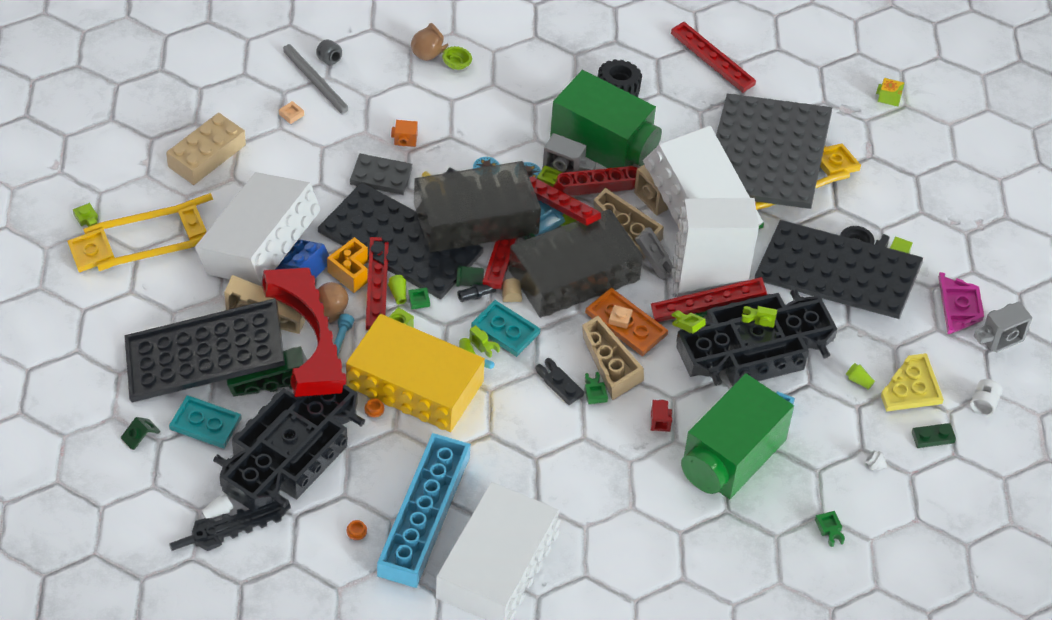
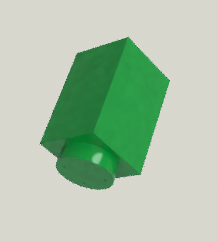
[550,70,662,168]
[681,373,794,499]

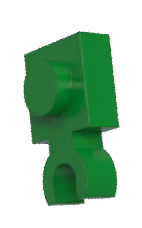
[584,372,608,404]
[815,511,845,547]

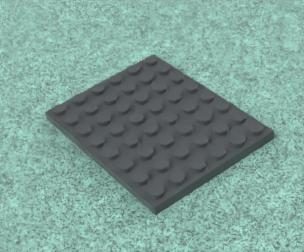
[716,93,832,209]

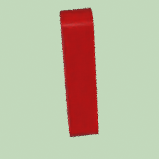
[553,166,637,196]

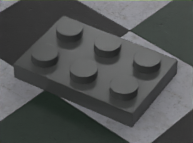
[350,153,412,195]

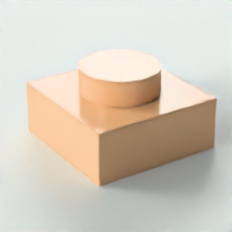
[279,101,304,124]
[609,305,633,329]

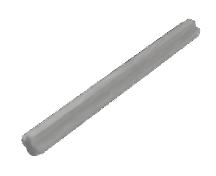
[283,44,348,114]

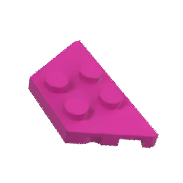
[938,272,984,334]

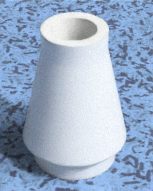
[201,494,233,519]

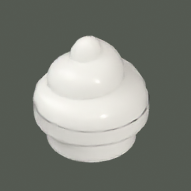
[865,450,887,470]

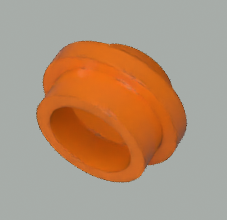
[365,398,384,418]
[346,520,367,540]

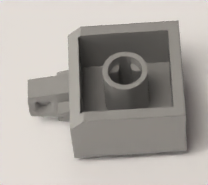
[542,133,596,173]
[974,301,1033,352]

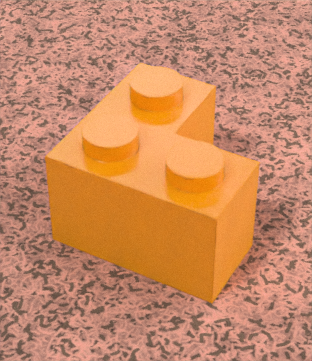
[327,237,368,293]

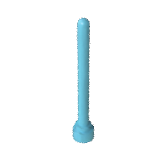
[334,314,354,357]

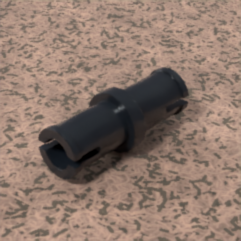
[457,284,497,302]

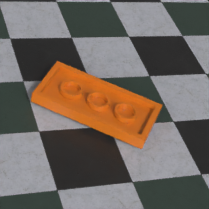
[585,288,668,356]

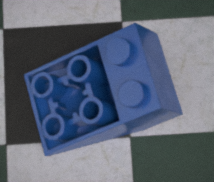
[275,239,329,278]

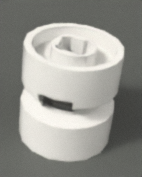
[970,379,1003,416]

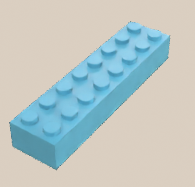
[377,433,471,588]

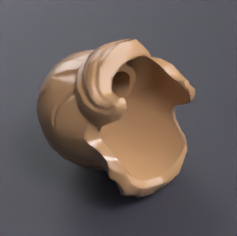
[411,23,448,61]
[318,282,349,324]

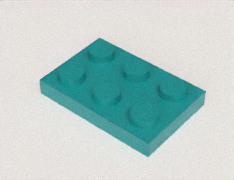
[471,300,541,357]
[169,395,242,449]

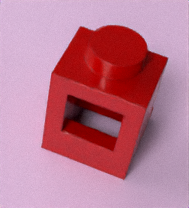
[651,400,672,432]

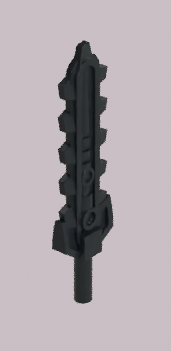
[169,502,291,551]

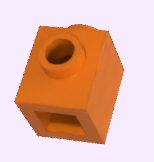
[391,120,418,147]

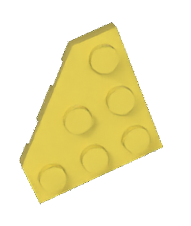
[881,353,944,411]

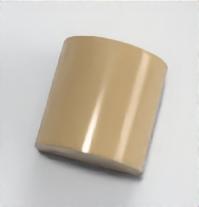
[502,278,522,302]

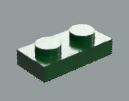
[911,423,956,448]

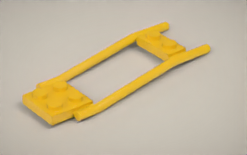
[755,143,861,210]
[67,193,213,273]

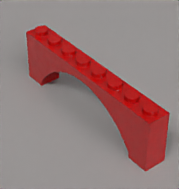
[261,268,346,397]

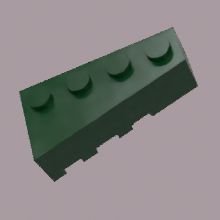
[227,346,307,397]

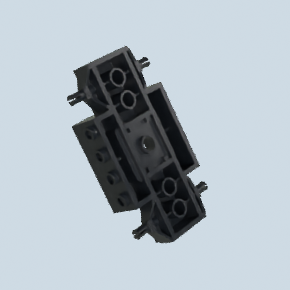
[676,289,837,387]
[213,385,366,512]

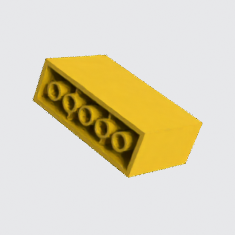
[346,314,485,432]

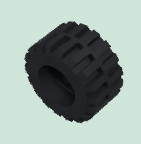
[597,59,642,97]

